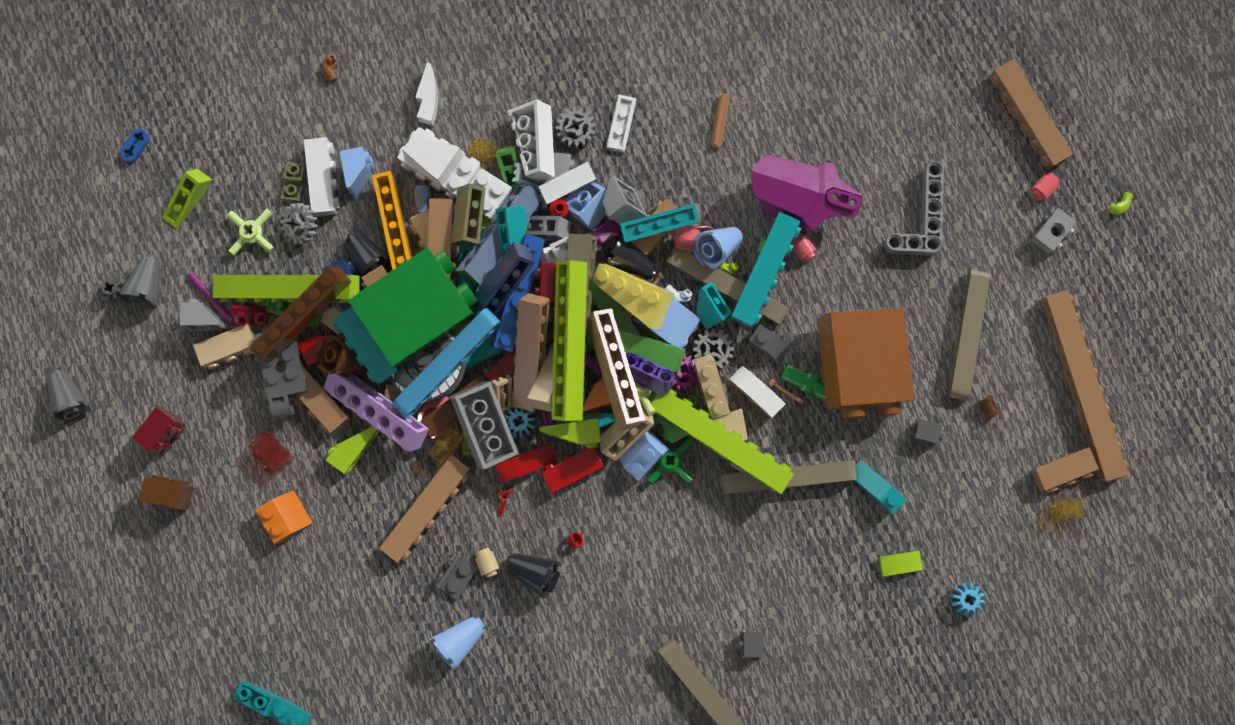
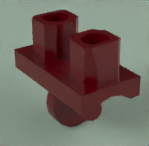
[231,302,267,326]

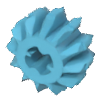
[504,407,536,439]
[951,583,985,616]

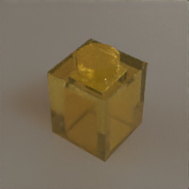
[470,138,498,162]
[1051,498,1084,519]

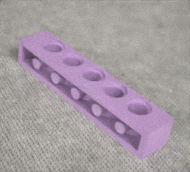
[323,371,429,452]

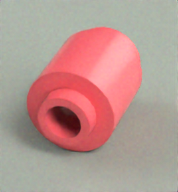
[1031,173,1060,201]
[791,233,817,262]

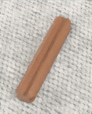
[711,93,730,148]

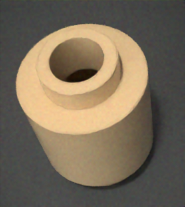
[475,548,500,578]

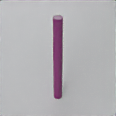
[187,272,240,329]

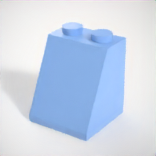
[632,298,701,348]

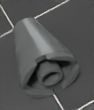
[118,254,160,309]
[47,370,91,425]

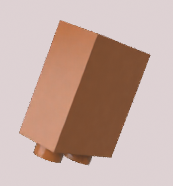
[817,308,915,419]

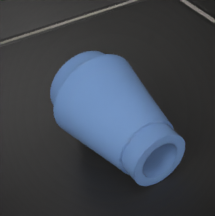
[413,185,432,213]

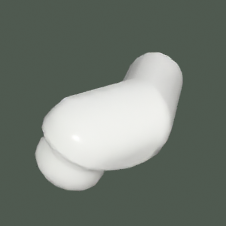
[665,284,692,303]

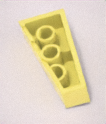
[592,263,674,330]

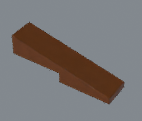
[419,374,487,438]

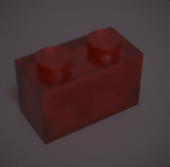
[248,430,295,474]

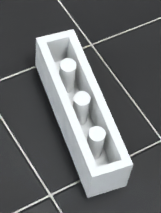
[304,137,340,217]

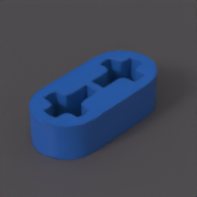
[120,129,150,163]

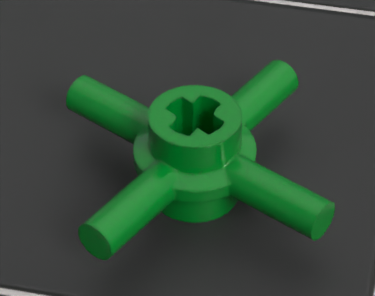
[647,438,693,484]

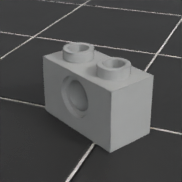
[1030,208,1076,254]

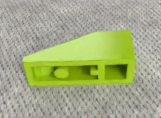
[162,169,212,229]
[539,418,601,449]
[326,426,380,475]

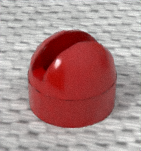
[566,532,583,549]

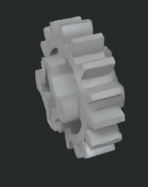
[555,107,596,149]
[280,203,318,244]
[692,328,734,369]

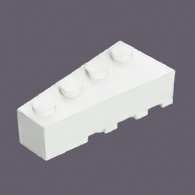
[507,99,555,182]

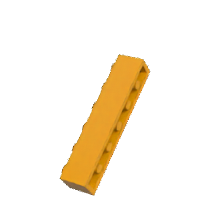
[372,171,412,270]

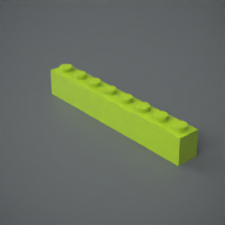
[552,260,587,421]
[213,275,359,303]
[651,389,794,495]

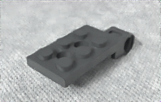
[254,333,307,420]

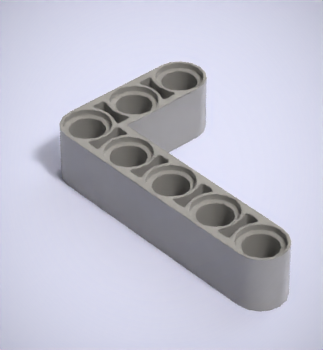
[883,161,944,256]

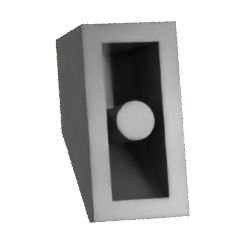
[748,324,790,364]

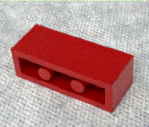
[541,446,604,494]

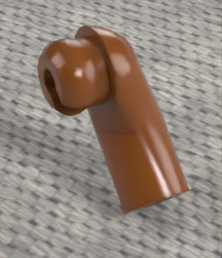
[322,54,338,83]

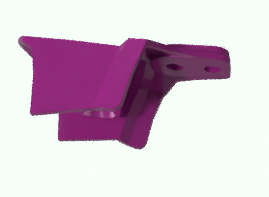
[751,155,863,234]

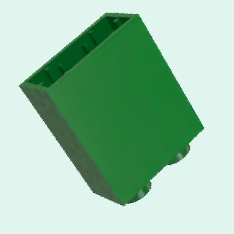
[348,247,478,368]

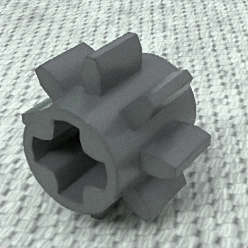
[99,277,124,301]

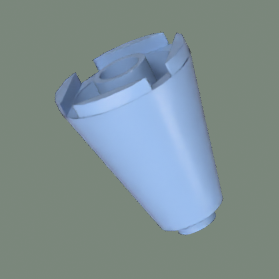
[693,227,743,269]
[429,617,485,671]

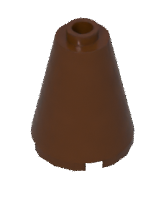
[316,335,368,374]

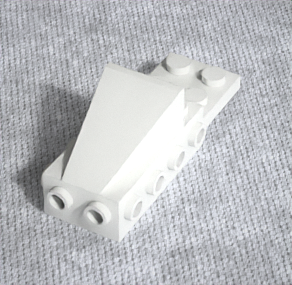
[397,127,513,220]

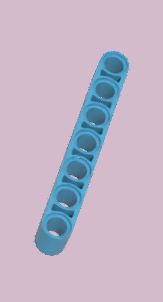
[392,308,501,419]

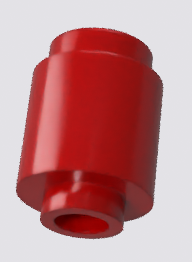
[547,199,569,218]

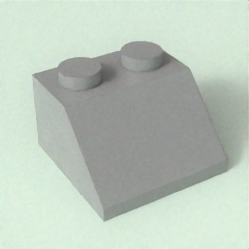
[603,176,647,225]
[180,299,229,331]

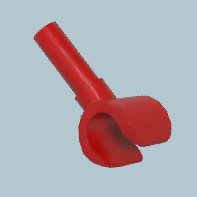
[499,486,513,515]

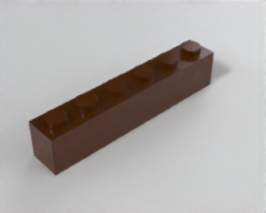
[250,267,352,361]

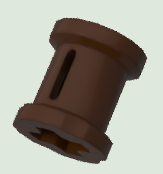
[977,395,1001,419]

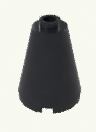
[345,231,391,282]
[602,234,656,281]
[505,553,562,598]

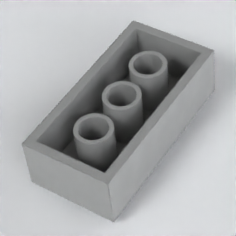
[449,381,519,469]

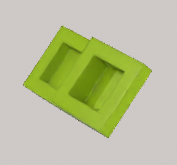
[878,550,923,576]

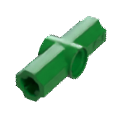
[780,364,826,402]

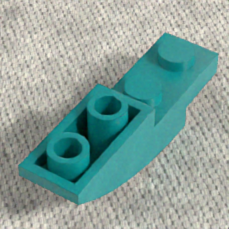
[233,680,313,725]

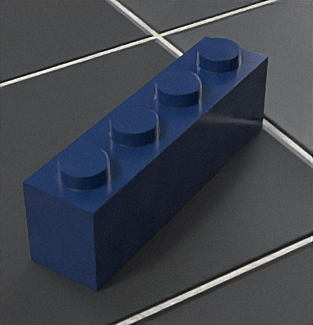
[474,242,535,316]

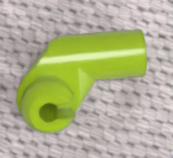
[1109,192,1133,215]
[717,261,739,275]

